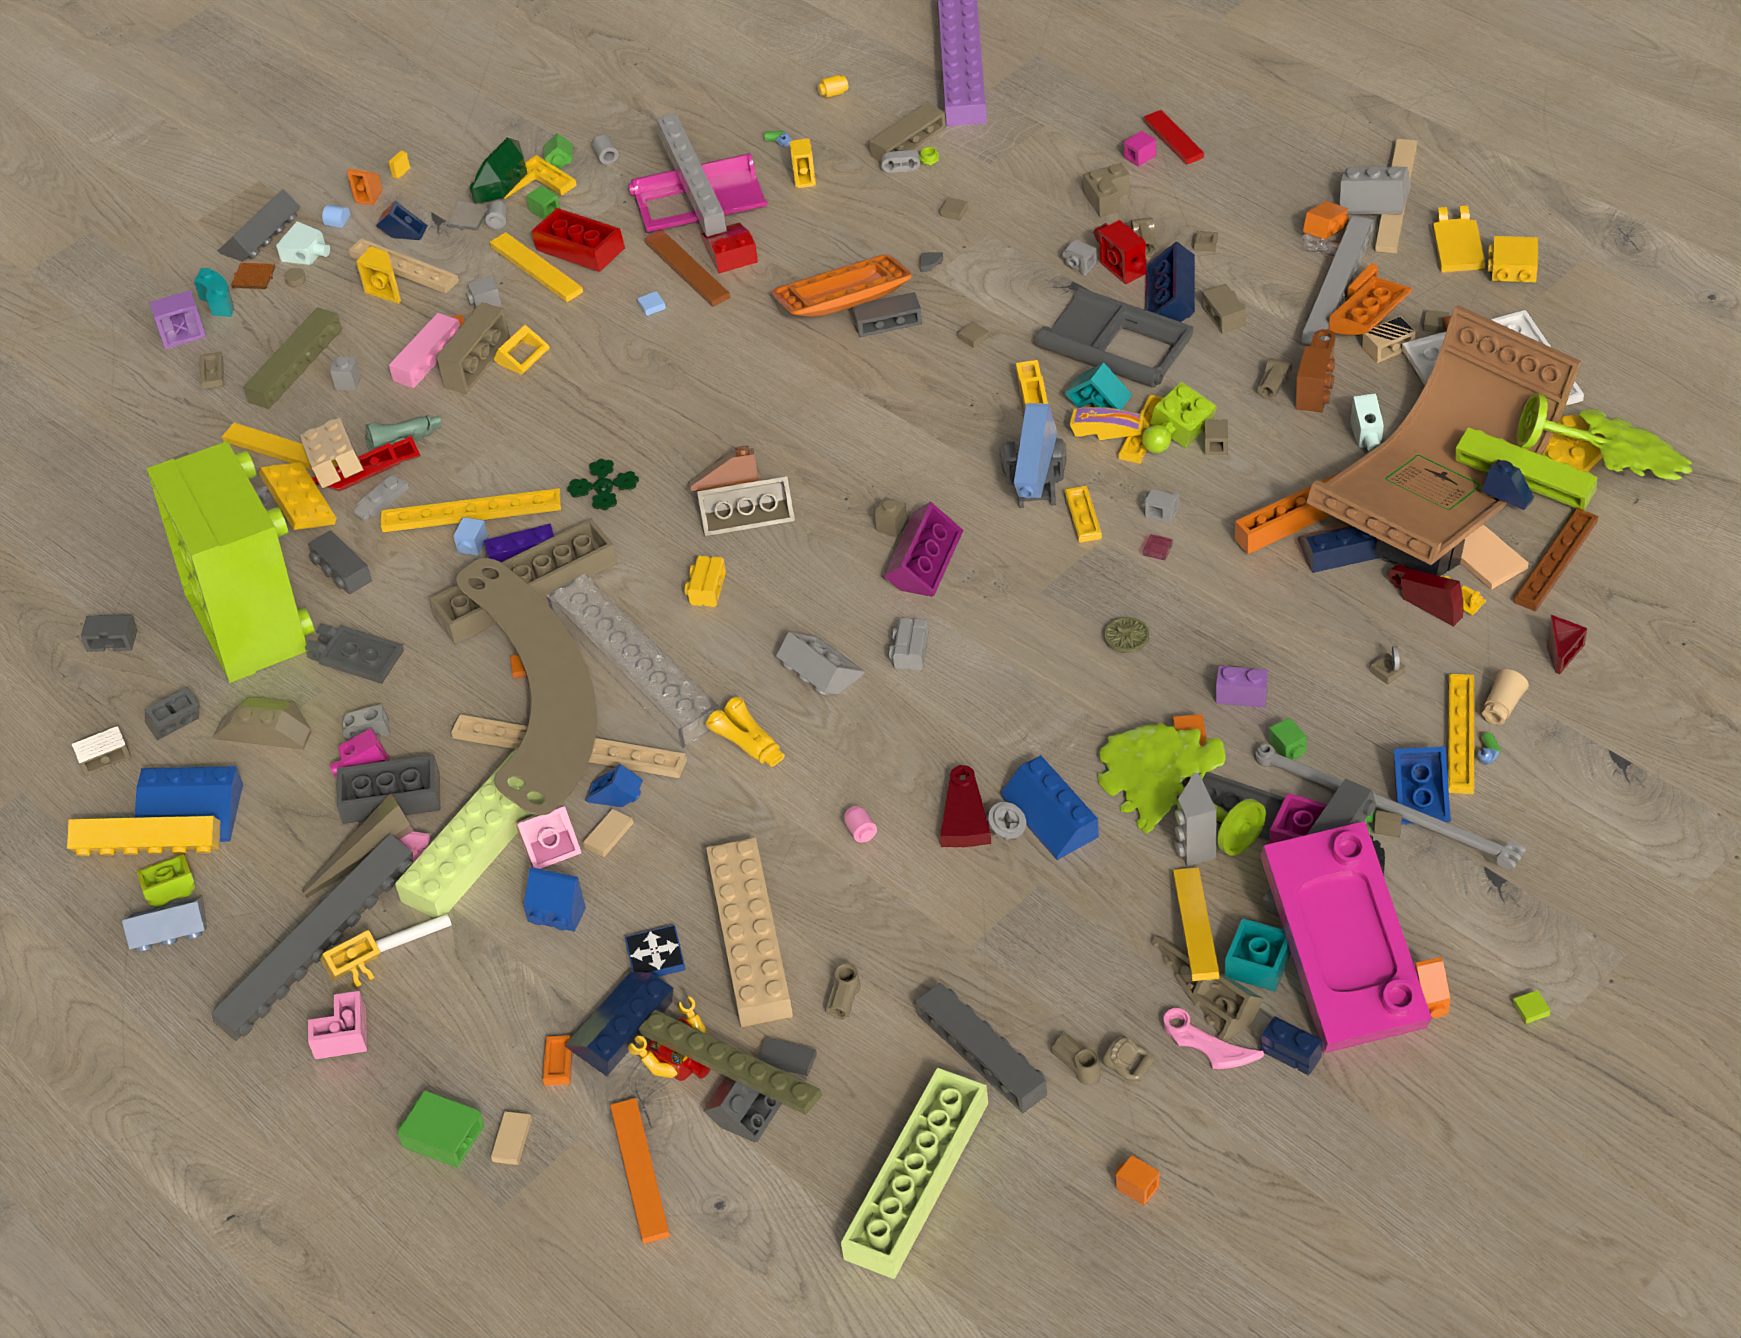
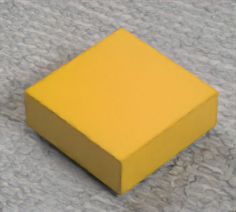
[388,150,410,179]

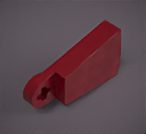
[1388,564,1464,627]
[940,765,992,847]

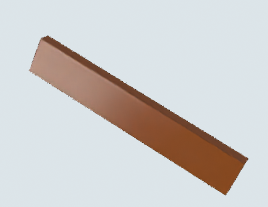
[645,230,730,307]
[1514,508,1599,612]

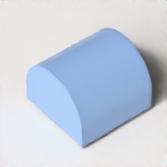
[322,204,351,228]

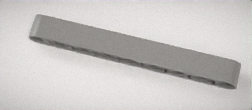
[1302,215,1374,346]

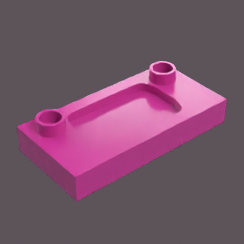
[1260,821,1432,1054]

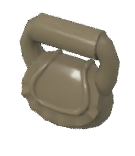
[1102,1036,1153,1082]

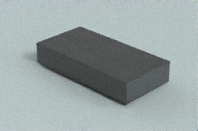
[757,1037,817,1076]

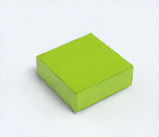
[1513,990,1551,1024]

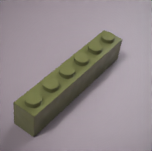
[243,307,342,409]

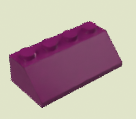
[884,502,964,597]

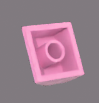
[515,805,582,869]

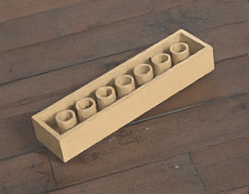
[706,838,793,1027]

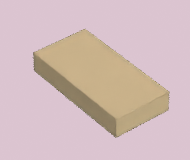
[583,809,633,857]
[491,1112,532,1165]

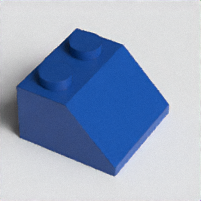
[524,867,586,932]

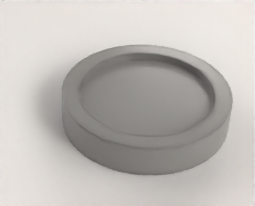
[1392,646,1400,671]

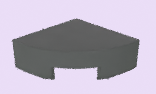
[921,252,943,272]

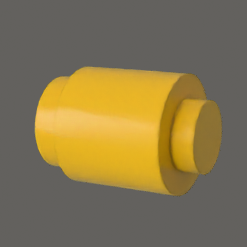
[817,74,848,99]

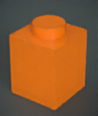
[1115,1155,1160,1206]

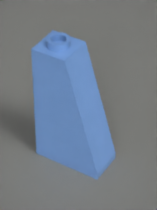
[1014,403,1058,498]

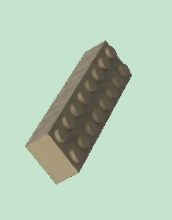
[429,518,617,645]

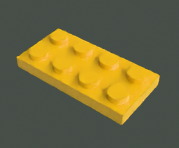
[259,462,336,530]

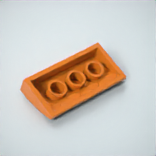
[1329,276,1412,335]

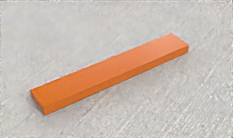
[610,1098,670,1244]

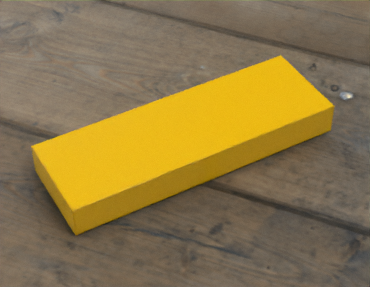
[1064,485,1102,543]

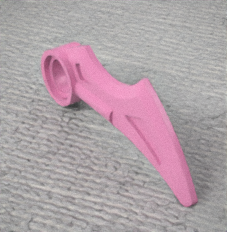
[1163,1008,1264,1069]

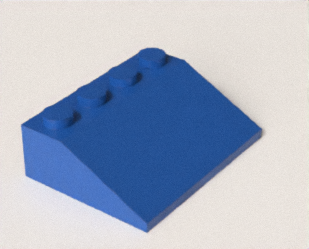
[135,766,243,842]

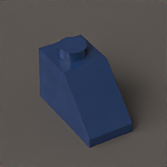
[376,201,428,240]
[1482,459,1534,510]

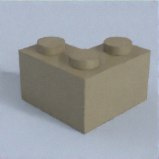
[1083,163,1130,218]

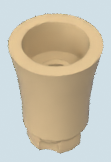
[1482,669,1529,725]

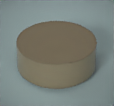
[284,268,306,287]

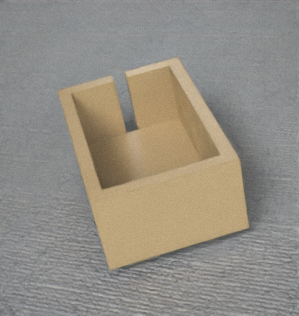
[300,417,363,488]

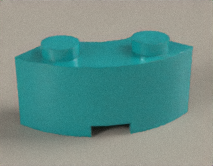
[194,268,234,317]

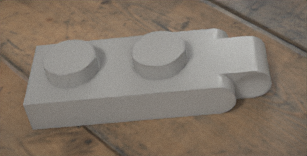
[353,474,409,521]

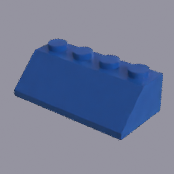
[1001,755,1099,860]

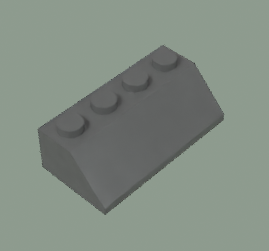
[218,189,300,262]

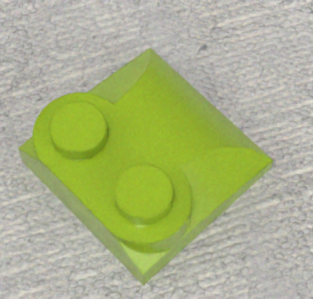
[136,854,196,907]

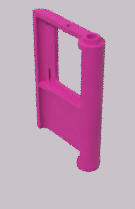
[628,153,767,233]

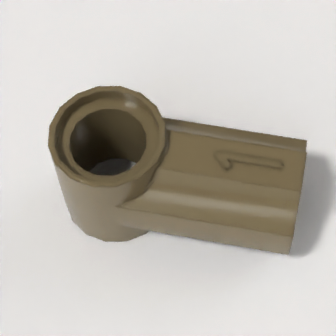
[1131,217,1157,256]
[1258,358,1293,400]
[826,963,861,1020]
[1052,1035,1101,1085]

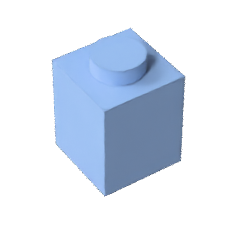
[453,517,488,555]

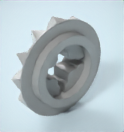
[986,802,1026,841]

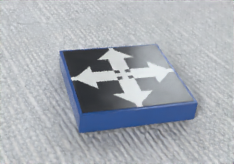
[625,925,686,977]

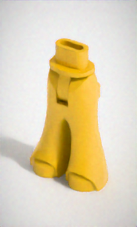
[706,697,785,767]

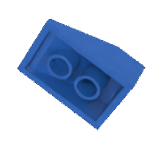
[1393,746,1451,824]

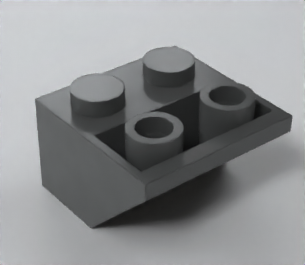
[703,1076,782,1142]

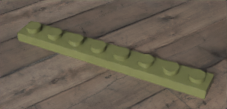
[639,1010,822,1115]

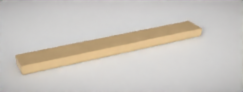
[1375,139,1418,253]

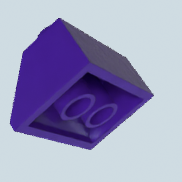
[484,523,554,562]

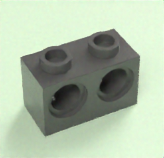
[144,687,199,740]

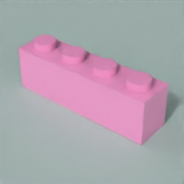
[389,313,460,388]

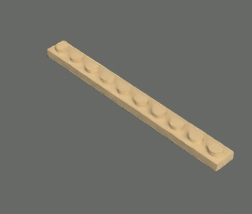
[451,714,687,778]

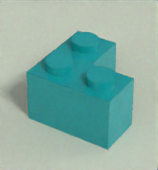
[1064,362,1132,410]

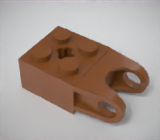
[1296,329,1336,413]

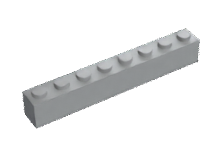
[657,113,726,237]

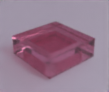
[1143,534,1173,560]

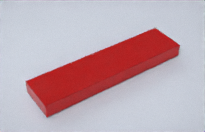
[1144,110,1204,165]

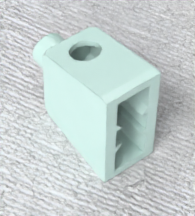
[276,222,330,265]
[1350,393,1384,452]

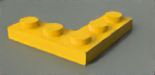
[504,155,577,199]

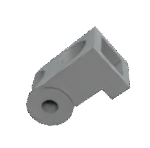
[342,704,390,740]

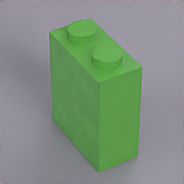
[397,1091,485,1168]

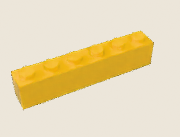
[67,816,220,857]

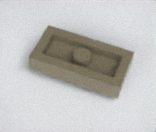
[200,351,224,389]

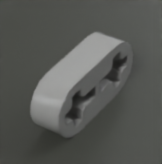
[881,150,920,173]

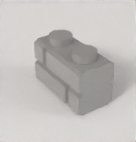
[889,618,929,671]

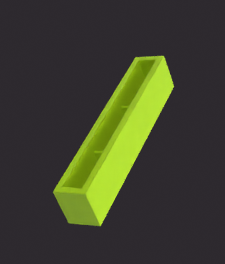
[1456,427,1597,511]

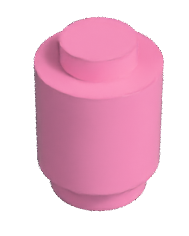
[844,806,877,842]

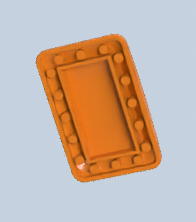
[772,254,912,317]

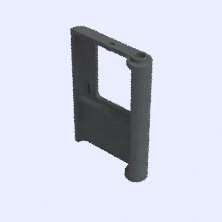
[1036,287,1194,388]

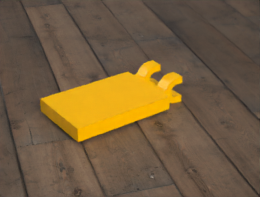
[1433,205,1485,272]

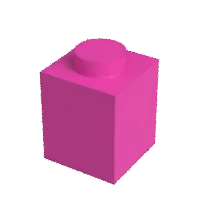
[1124,131,1156,167]

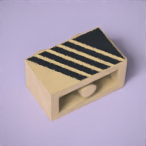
[1362,316,1416,363]

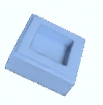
[637,291,666,316]

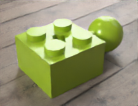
[1142,381,1217,454]

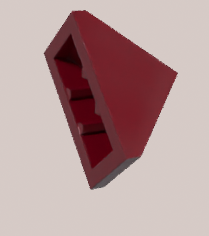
[1547,615,1587,675]

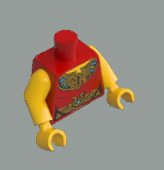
[628,997,710,1081]

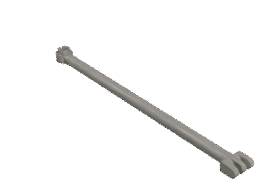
[1256,744,1526,870]

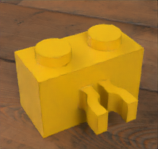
[320,930,381,988]

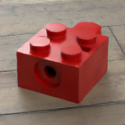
[1094,220,1147,285]

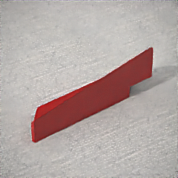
[312,436,421,492]

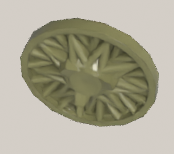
[1105,617,1149,653]

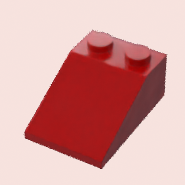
[700,222,758,274]

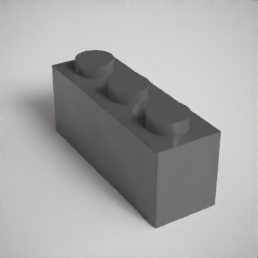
[853,292,922,338]
[308,530,372,595]

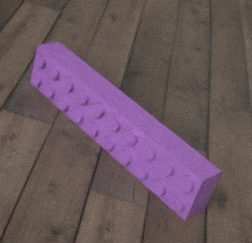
[938,0,987,126]

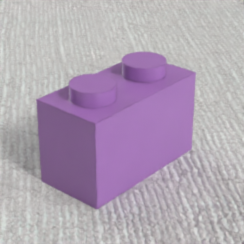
[1216,666,1268,708]

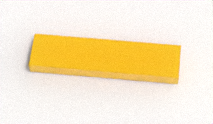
[1119,394,1164,464]

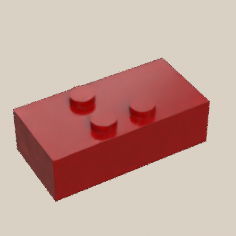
[531,208,625,272]

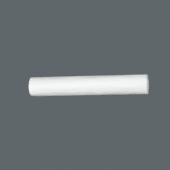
[375,914,452,952]

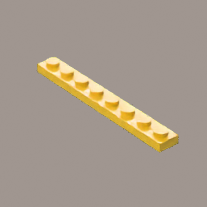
[381,488,562,532]

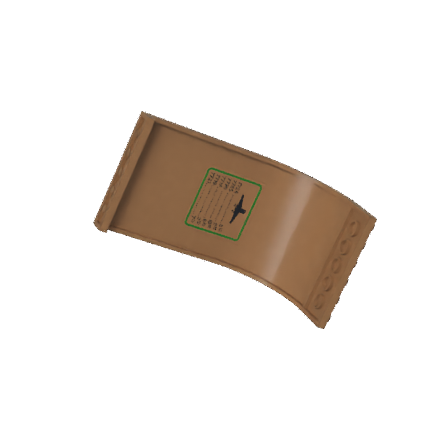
[1306,305,1582,565]

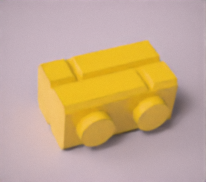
[790,138,816,188]
[685,556,726,607]

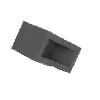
[81,615,137,652]

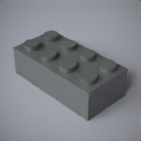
[337,755,441,824]

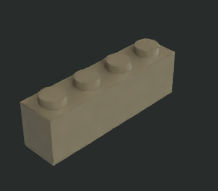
[869,102,946,164]

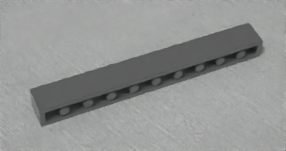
[211,834,413,1041]

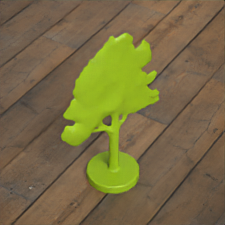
[1517,393,1692,480]
[1097,723,1266,856]

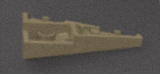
[302,793,414,898]
[1152,935,1264,1042]

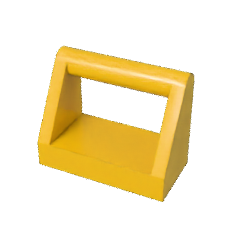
[493,325,550,375]

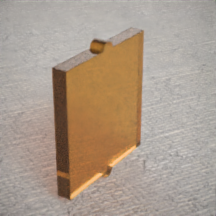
[231,263,276,289]

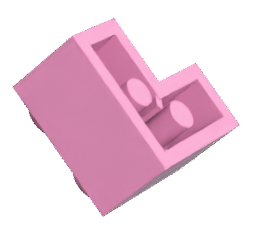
[308,991,367,1059]

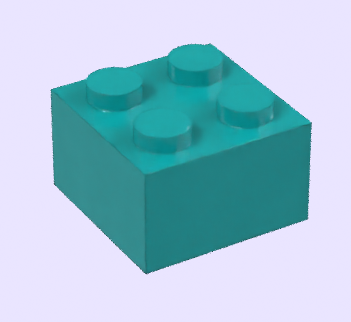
[1225,918,1291,992]

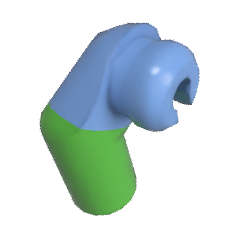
[765,131,791,147]
[1478,732,1501,764]

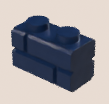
[1261,1016,1323,1075]

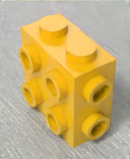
[1488,236,1538,282]

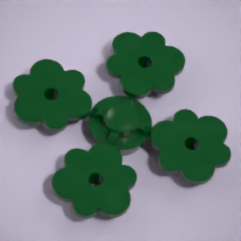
[567,459,639,510]

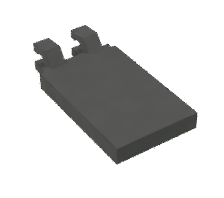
[305,624,404,684]

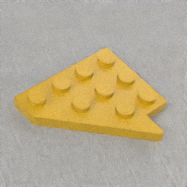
[1543,414,1605,472]

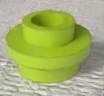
[919,147,940,165]

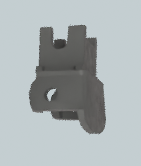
[1000,438,1067,508]

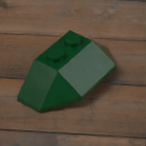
[469,138,528,204]

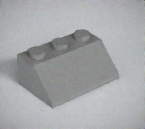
[1340,166,1411,214]
[776,631,865,695]
[1175,772,1216,866]

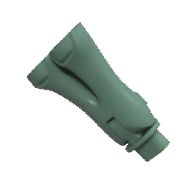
[365,415,441,452]

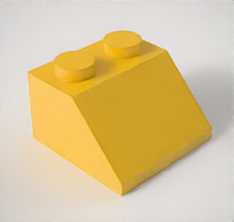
[356,246,401,304]

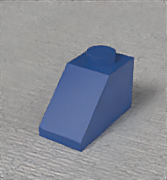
[585,764,643,807]

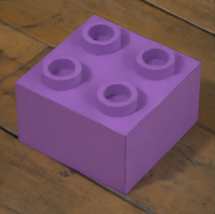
[150,290,206,349]

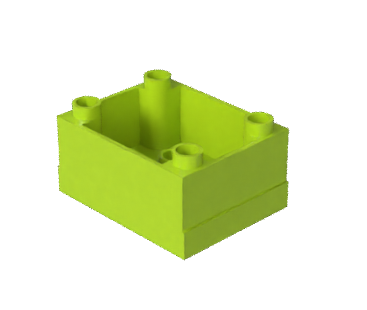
[146,441,315,683]

